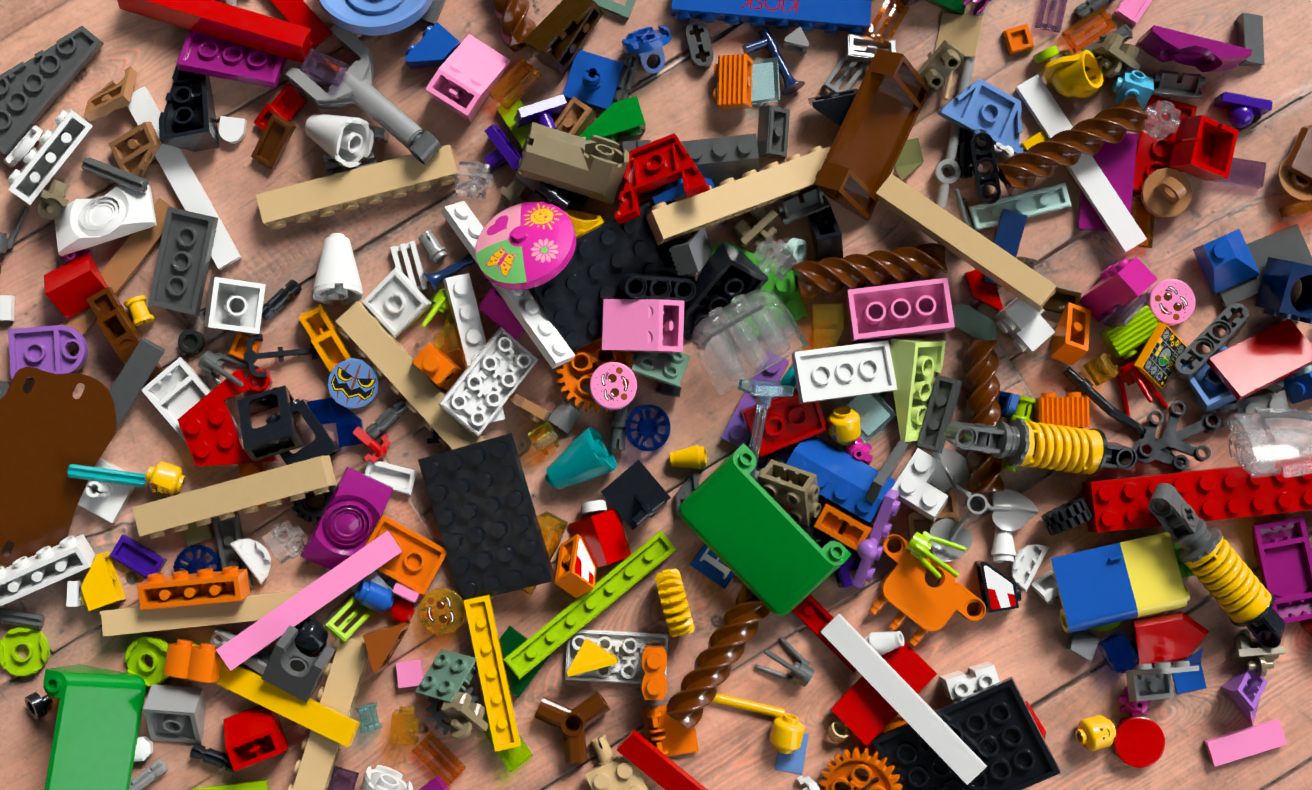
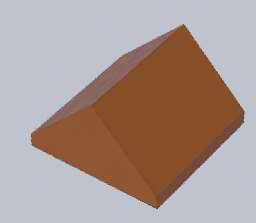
[363,621,411,673]

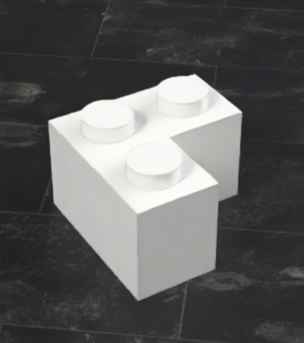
[994,297,1055,354]
[892,448,948,522]

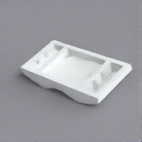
[54,184,157,256]
[141,357,242,444]

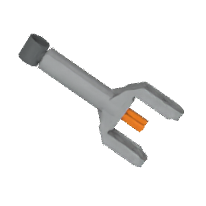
[285,24,442,165]

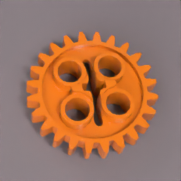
[556,338,638,414]
[819,747,903,790]

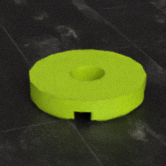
[0,626,51,677]
[125,635,169,686]

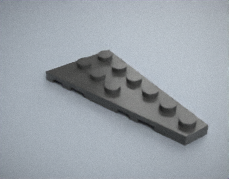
[0,26,104,156]

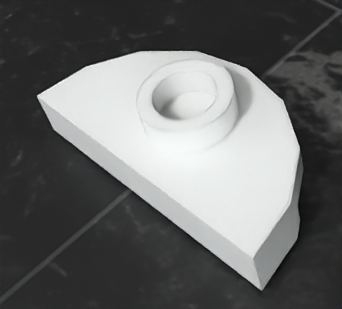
[3,125,43,168]
[230,538,271,584]
[1011,544,1049,592]

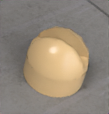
[828,720,850,743]

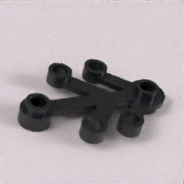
[1132,401,1221,472]

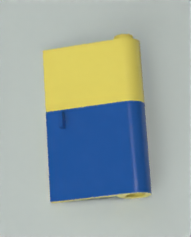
[1050,532,1190,634]

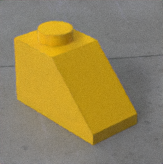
[81,552,126,611]

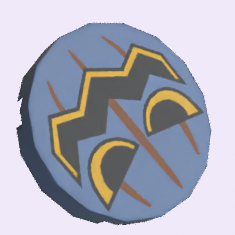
[328,358,379,408]

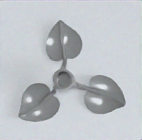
[929,448,1038,562]

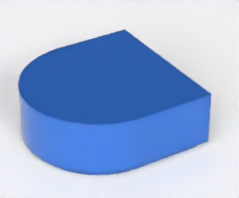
[996,391,1020,418]

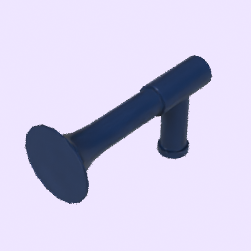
[742,27,805,96]
[423,253,489,294]

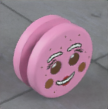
[1144,279,1195,327]
[590,362,637,410]

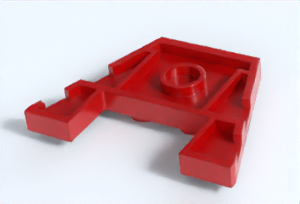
[615,133,710,224]
[177,369,278,467]

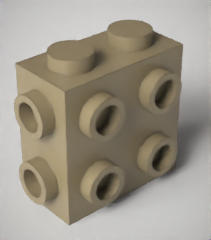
[758,459,821,526]

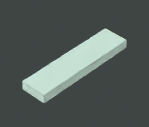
[968,182,1072,231]

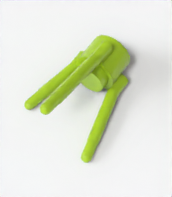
[408,289,452,350]
[906,531,967,578]

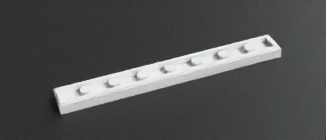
[1015,74,1147,254]
[127,86,242,270]
[821,613,987,785]

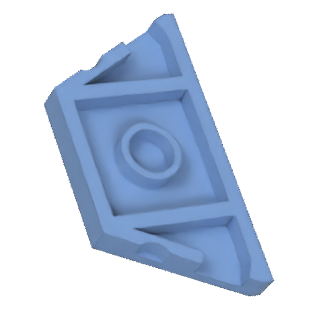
[937,79,1023,155]

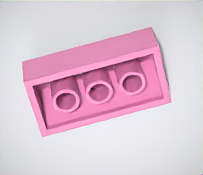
[847,278,955,344]

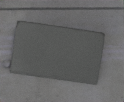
[1237,13,1265,66]
[757,105,790,159]

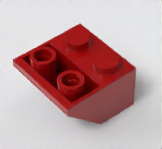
[223,705,290,771]

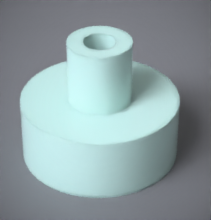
[781,238,807,264]

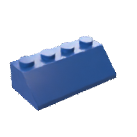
[786,436,896,525]

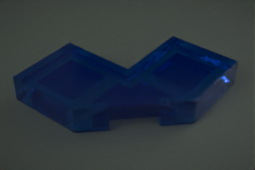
[308,398,364,447]

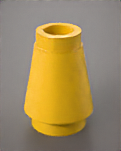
[670,444,707,469]

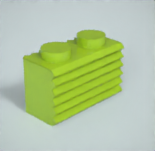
[1099,305,1158,360]

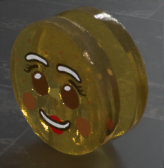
[419,587,467,635]

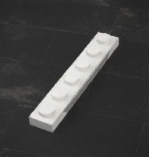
[443,273,505,423]

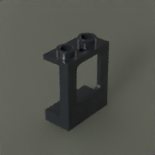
[237,385,302,462]
[265,399,342,465]

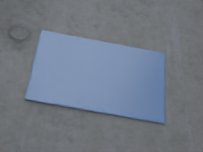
[775,734,809,774]

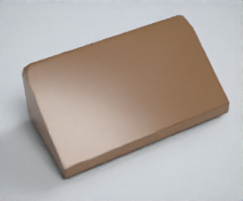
[554,96,597,136]

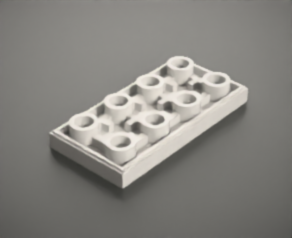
[438,327,538,437]
[565,629,669,684]

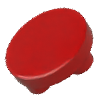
[1112,716,1165,768]

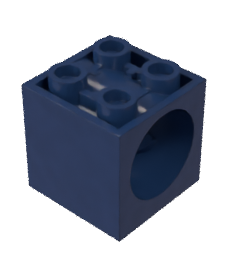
[1255,257,1312,324]

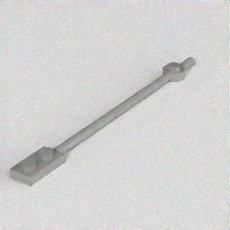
[934,2,985,210]

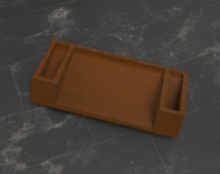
[814,48,931,221]

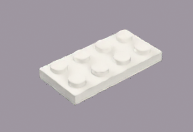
[791,340,897,404]

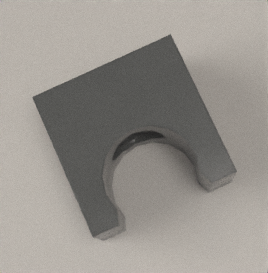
[261,625,335,703]

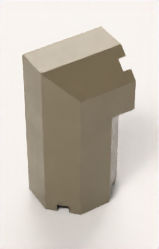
[517,122,629,204]

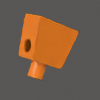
[412,341,464,391]

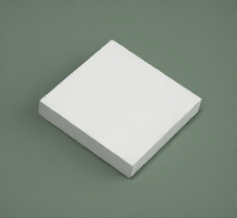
[362,268,432,338]

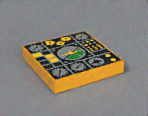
[1134,322,1187,389]

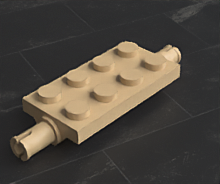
[585,734,649,790]

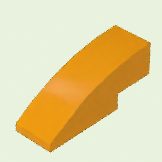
[298,303,352,372]

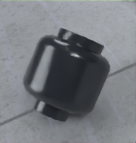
[294,617,328,655]

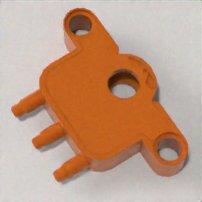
[869,534,986,647]

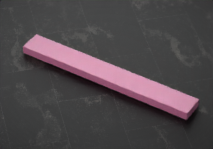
[216,531,402,671]

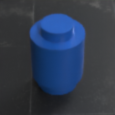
[354,581,394,613]

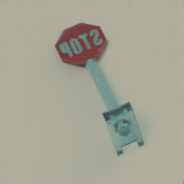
[738,379,794,482]

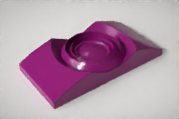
[1137,25,1252,73]
[300,466,393,570]
[1252,516,1312,624]

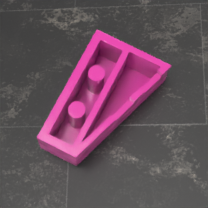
[1080,256,1157,322]

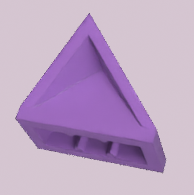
[1221,666,1268,726]

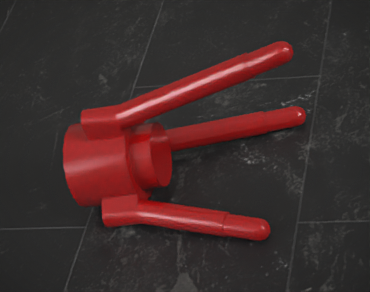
[1115,361,1168,417]

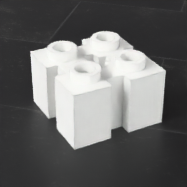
[940,662,1000,701]

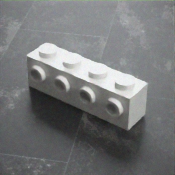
[7,108,93,205]
[0,534,95,606]

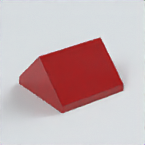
[44,252,108,319]
[569,509,631,568]

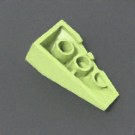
[890,337,946,442]

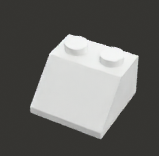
[204,277,266,334]

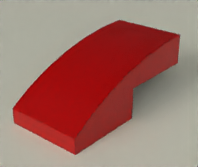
[254,84,308,131]

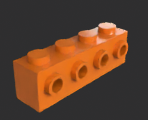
[137,566,250,610]

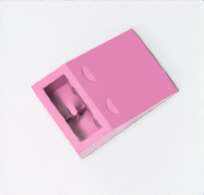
[425,34,511,122]
[601,299,684,353]

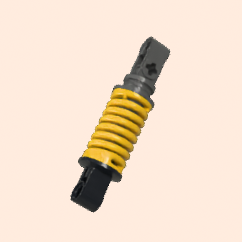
[945,418,1137,477]
[1148,483,1285,648]

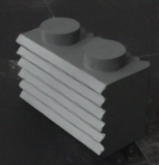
[669,228,713,277]

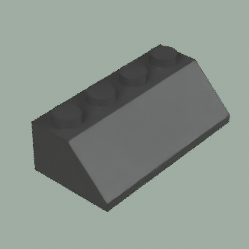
[660,133,760,193]

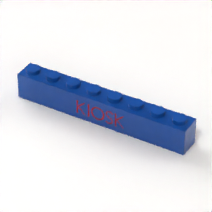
[671,0,872,35]

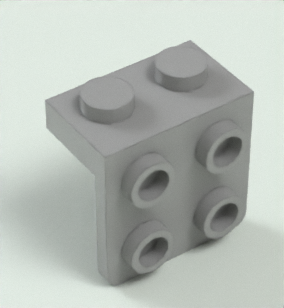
[1126,661,1199,702]

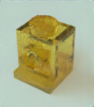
[390,706,420,746]

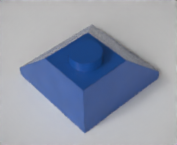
[1193,229,1260,294]

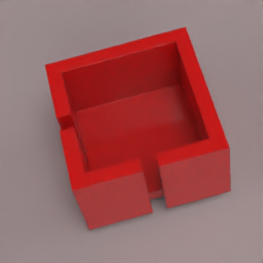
[1169,115,1239,181]

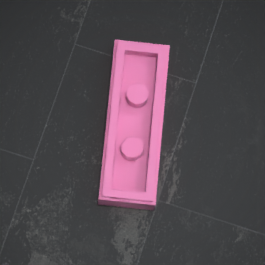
[1204,719,1287,767]

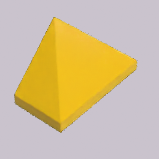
[567,638,618,677]

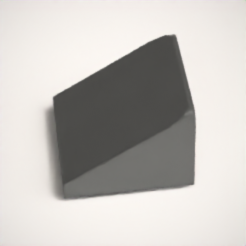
[1065,630,1100,662]

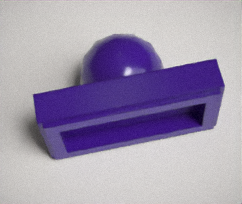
[1214,91,1273,128]
[824,537,861,588]

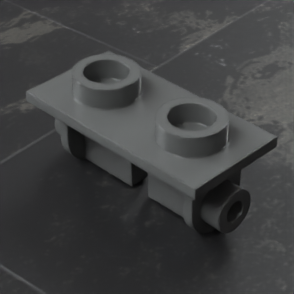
[1153,70,1206,100]
[776,186,831,225]

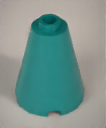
[545,426,617,490]

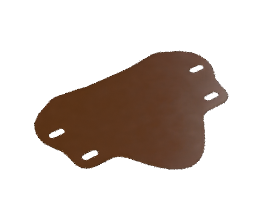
[0,367,117,567]

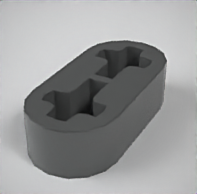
[685,21,714,69]

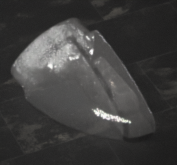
[1229,408,1312,478]

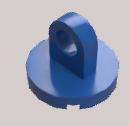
[622,25,672,74]

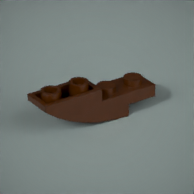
[86,287,163,386]

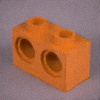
[814,503,873,551]

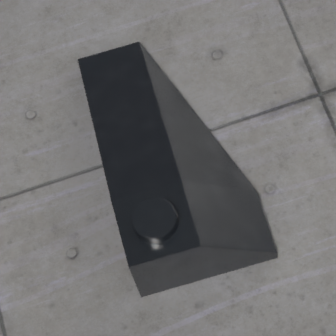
[159,54,219,152]
[683,242,769,341]

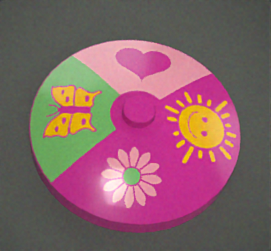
[475,201,576,290]

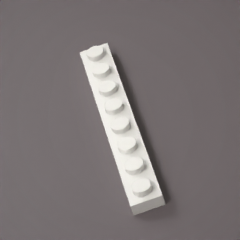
[441,201,575,369]

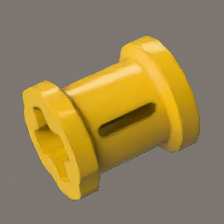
[123,295,155,327]

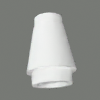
[991,526,1016,563]
[865,631,904,656]

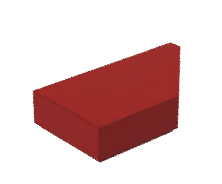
[964,269,1004,311]

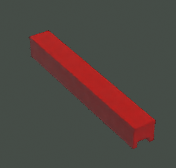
[117,0,313,64]

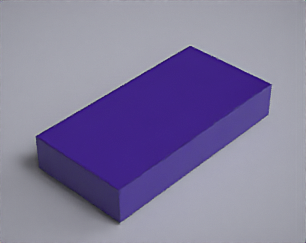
[109,534,167,579]

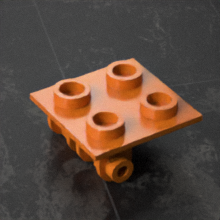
[641,705,699,757]

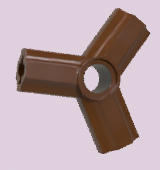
[534,691,610,763]

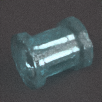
[355,702,383,733]

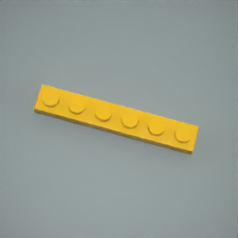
[464,594,521,752]

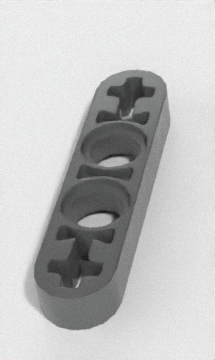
[1174,303,1249,380]

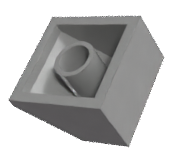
[143,684,206,744]

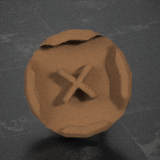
[1140,168,1192,218]

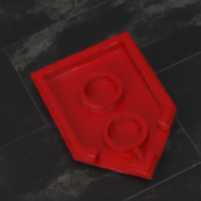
[1132,611,1210,666]

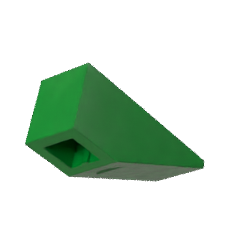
[579,96,646,142]

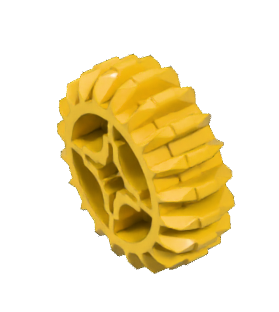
[655,568,695,638]

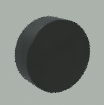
[178,329,205,355]

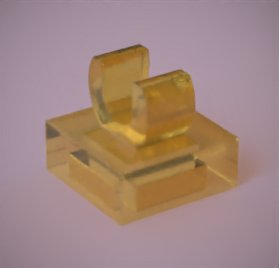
[433,322,460,352]
[1083,353,1119,386]
[527,421,559,455]

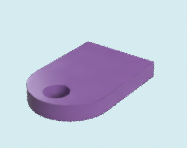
[8,325,88,379]

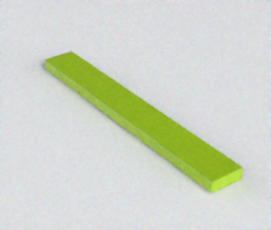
[503,530,677,679]

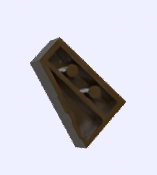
[523,0,603,75]

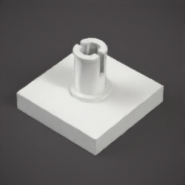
[78,458,136,523]

